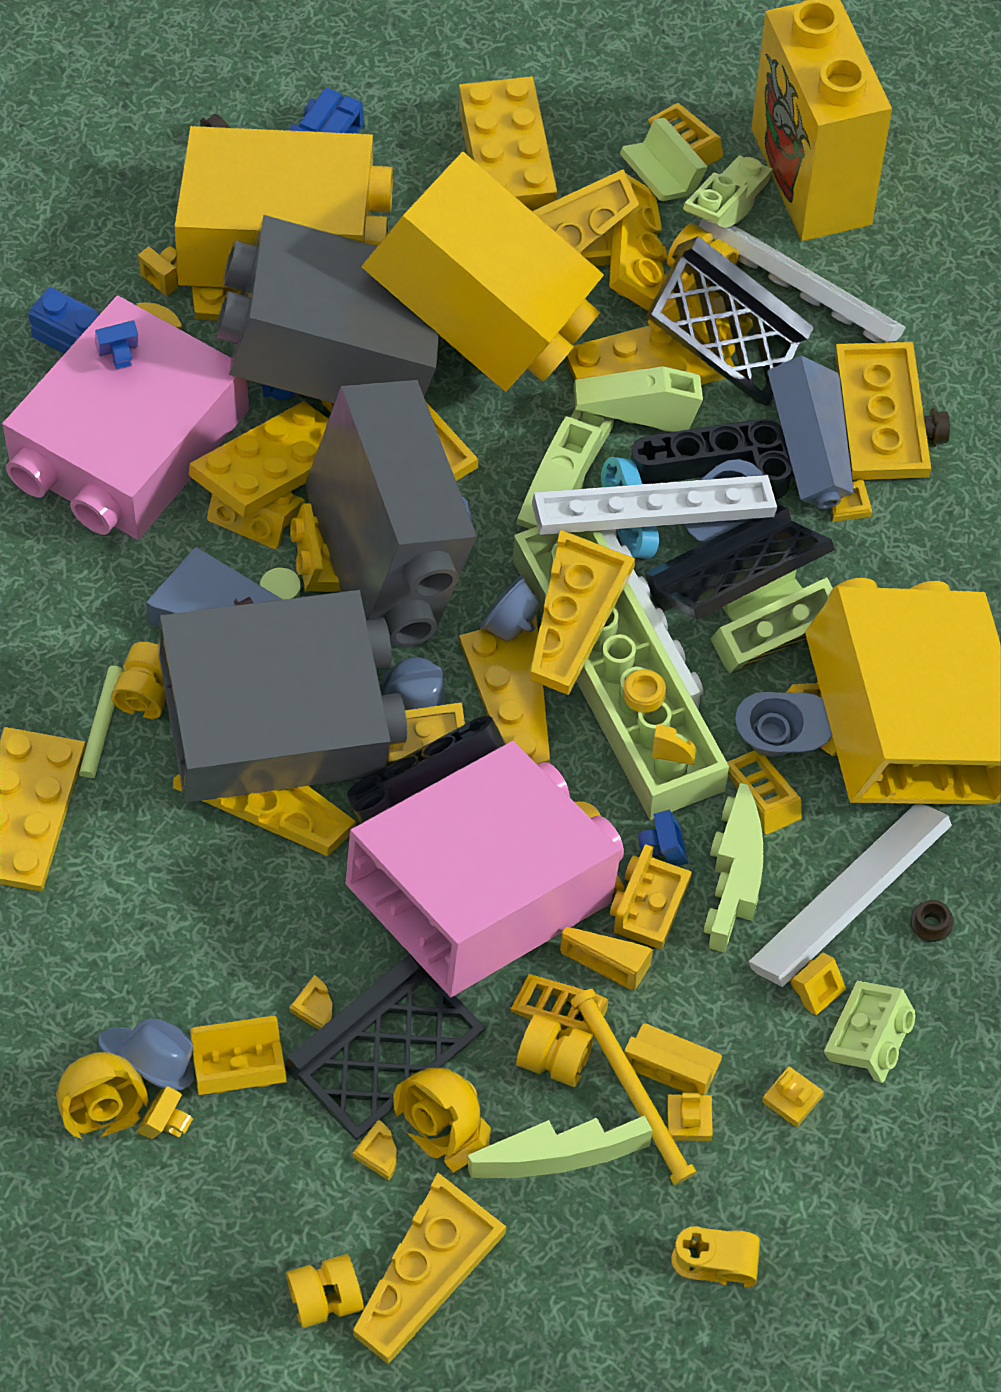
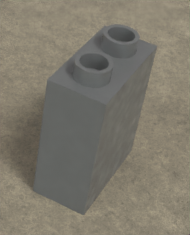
[215,215,439,403]
[304,380,477,647]
[158,590,407,803]

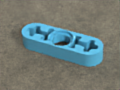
[601,457,659,559]

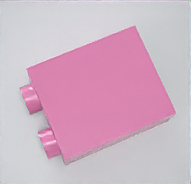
[2,295,249,540]
[345,741,624,997]

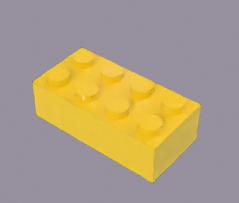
[459,76,557,211]

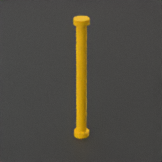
[570,989,697,1186]

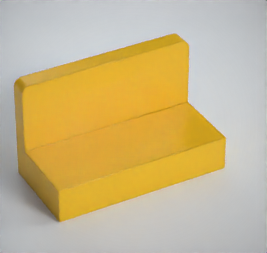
[624,1024,722,1095]

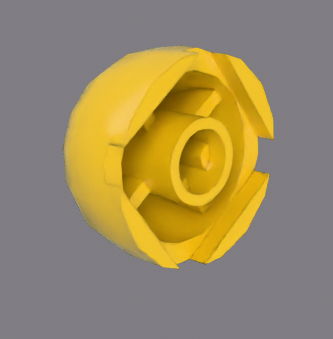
[56,1052,149,1139]
[393,1067,480,1159]

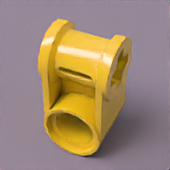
[671,1226,760,1288]

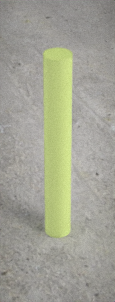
[79,666,124,779]

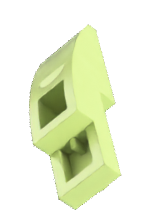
[683,155,773,228]
[517,409,614,529]
[704,783,763,953]

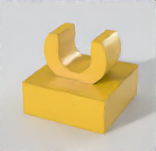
[138,246,178,296]
[789,952,846,1016]
[762,1066,824,1128]
[136,1086,193,1139]
[667,1093,713,1141]

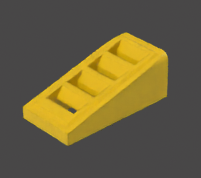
[648,103,723,165]
[727,750,802,835]
[560,927,653,991]
[511,974,608,1035]

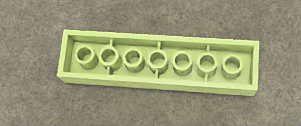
[513,527,729,820]

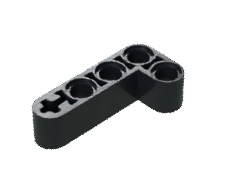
[631,419,792,500]
[347,716,506,824]

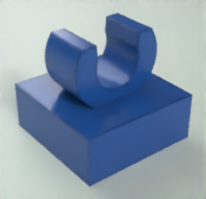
[95,320,138,370]
[638,810,689,866]

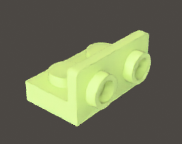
[824,981,915,1083]

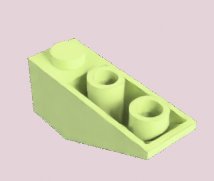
[573,366,703,432]

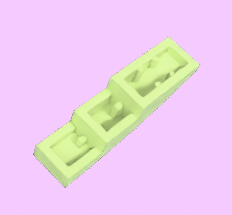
[468,1115,652,1178]

